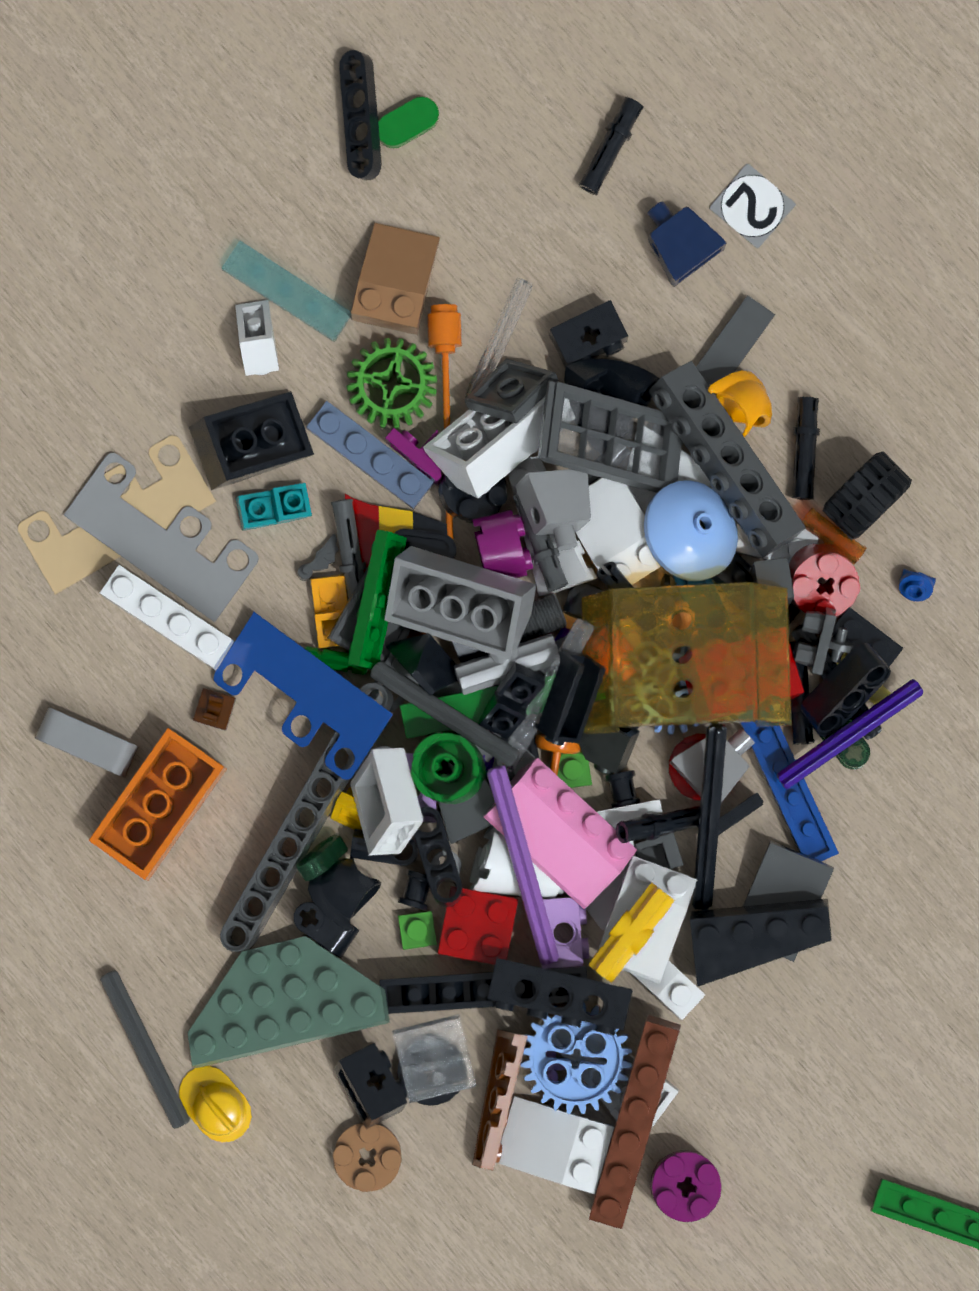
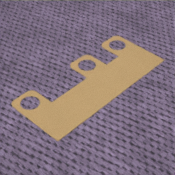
[18,435,216,595]

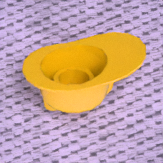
[179,1066,252,1143]

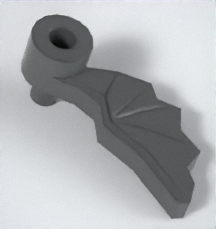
[297,534,339,581]

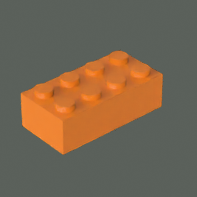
[89,728,227,881]

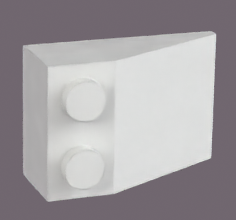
[575,478,661,585]
[598,856,697,984]
[498,1096,614,1194]

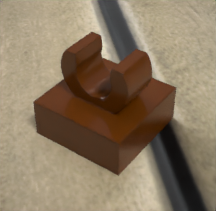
[193,688,236,731]

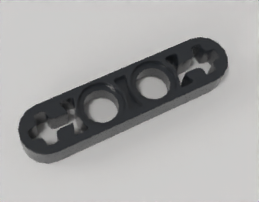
[339,50,382,181]

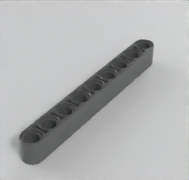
[220,683,393,952]

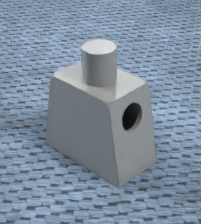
[515,469,591,551]
[669,728,755,802]

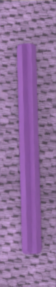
[487,766,559,965]

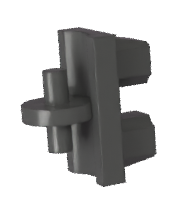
[795,607,854,675]

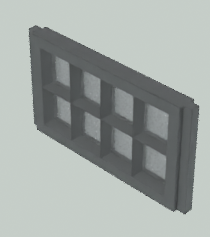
[537,381,682,493]

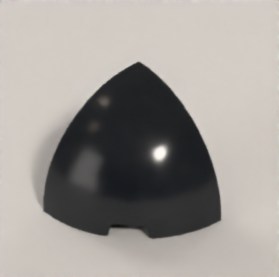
[564,359,660,454]

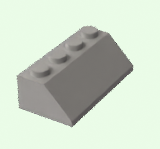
[384,546,537,660]

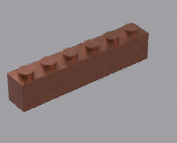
[589,1015,681,1229]

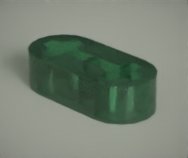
[296,834,348,881]

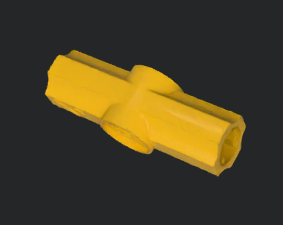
[588,882,675,983]

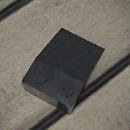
[189,392,314,490]

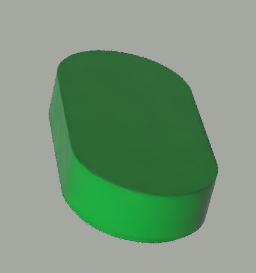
[378,97,439,149]

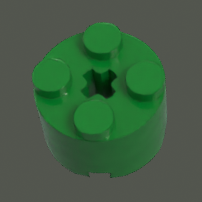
[411,733,486,804]

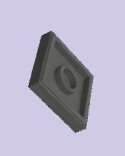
[464,358,559,424]

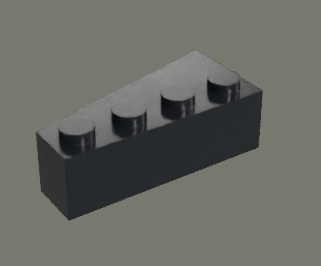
[690,898,832,987]

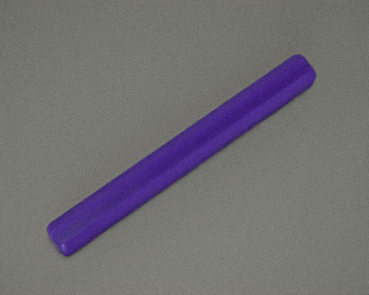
[777,679,923,789]

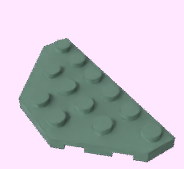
[188,936,390,1068]

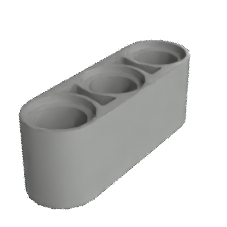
[35,708,138,778]

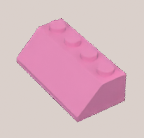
[484,758,637,909]

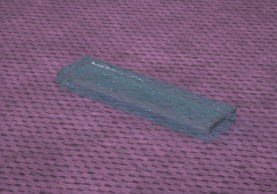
[222,241,352,342]

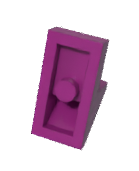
[385,428,441,486]

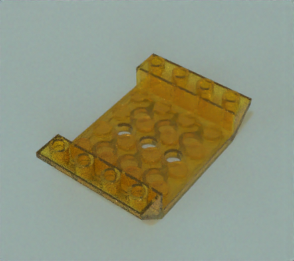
[582,582,792,734]

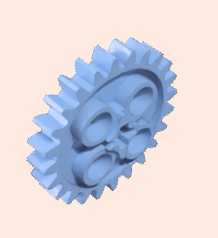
[520,1001,632,1114]

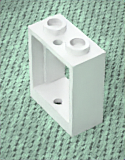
[350,746,424,855]

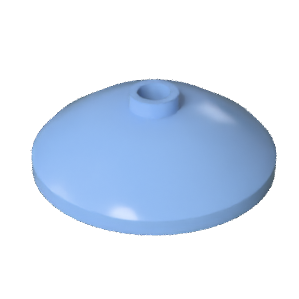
[644,480,738,581]

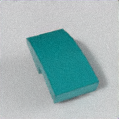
[236,483,312,531]

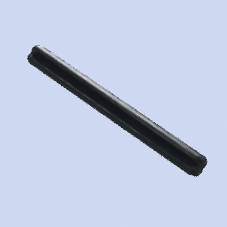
[692,723,727,910]

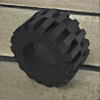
[823,451,912,540]

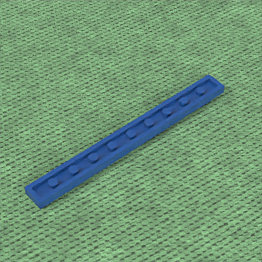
[671,574,839,862]

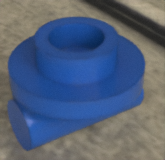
[899,569,936,602]

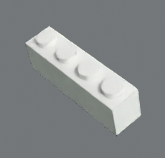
[100,565,234,671]

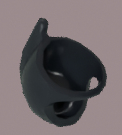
[308,858,381,933]

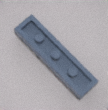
[306,401,434,510]

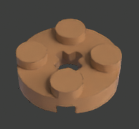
[333,1123,402,1192]

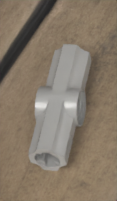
[454,634,560,695]

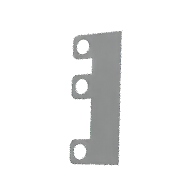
[64,453,259,622]

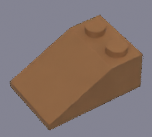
[351,223,440,335]

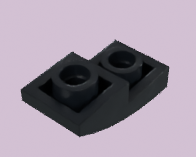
[479,663,545,739]

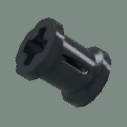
[605,770,641,809]
[398,869,430,911]

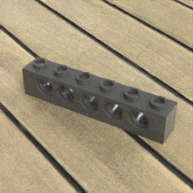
[649,360,806,558]

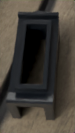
[534,651,606,746]

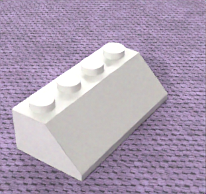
[423,396,575,498]

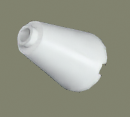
[469,825,564,899]

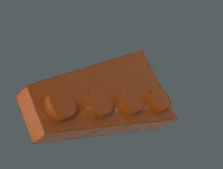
[472,1029,527,1171]

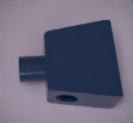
[647,201,726,287]

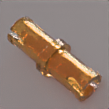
[802,507,867,565]

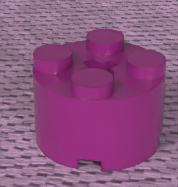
[472,510,533,578]
[650,1150,722,1222]

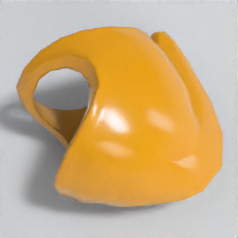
[708,370,772,438]

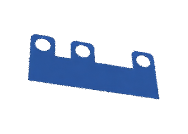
[214,612,393,780]

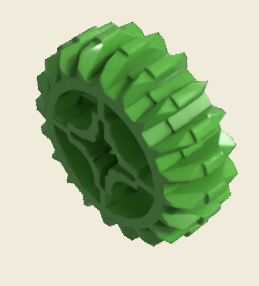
[346,338,437,429]

